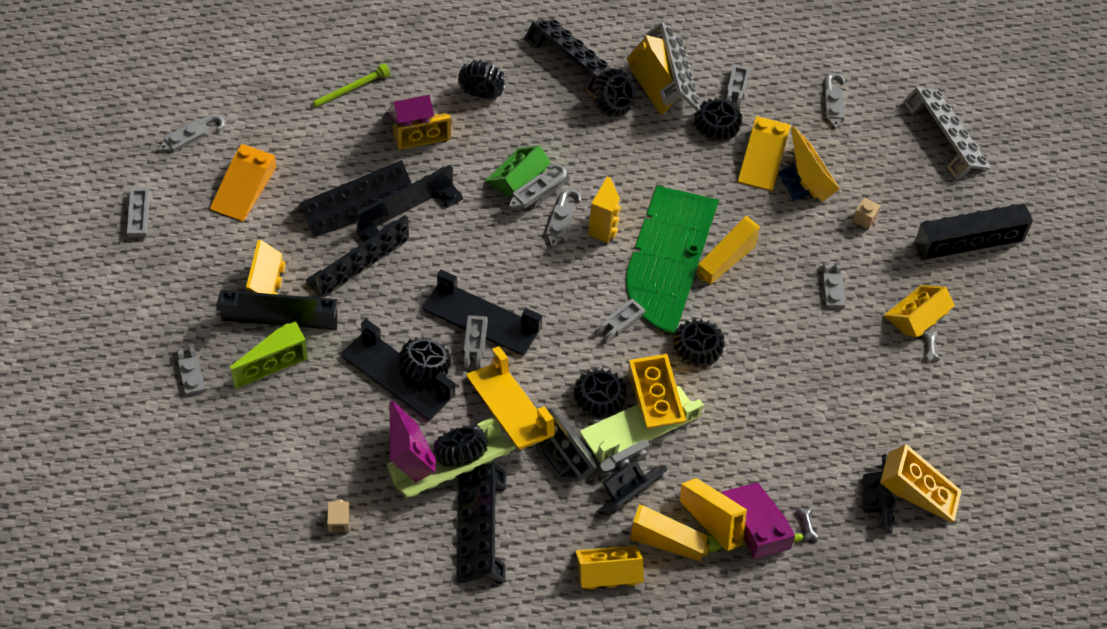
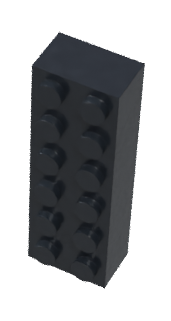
[914,203,1033,261]

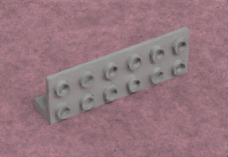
[645,22,700,111]
[903,87,991,180]

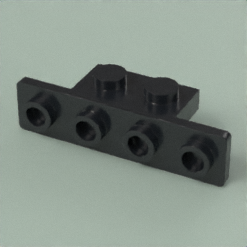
[863,454,895,533]
[597,460,667,516]

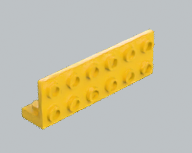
[466,347,555,450]

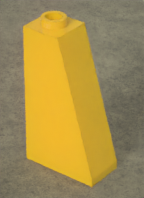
[697,216,760,285]
[680,478,747,551]
[630,504,710,562]

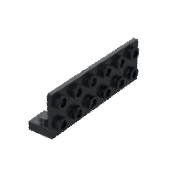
[524,19,615,99]
[298,160,412,237]
[355,164,463,242]
[306,215,409,297]
[423,269,543,356]
[216,290,338,330]
[341,319,455,421]
[457,462,506,584]

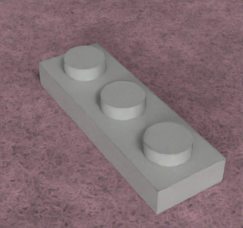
[127,187,150,238]

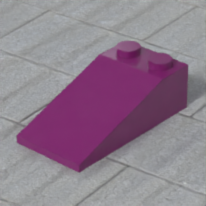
[386,95,434,128]
[389,401,436,483]
[721,482,795,560]

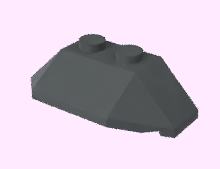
[536,408,596,482]

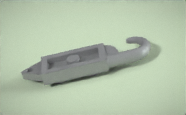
[825,73,845,129]
[159,114,225,152]
[509,164,567,209]
[546,189,581,248]

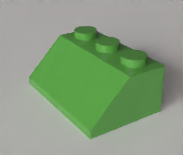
[485,145,551,197]

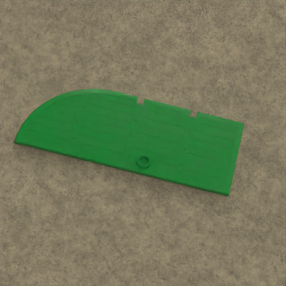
[626,186,719,334]

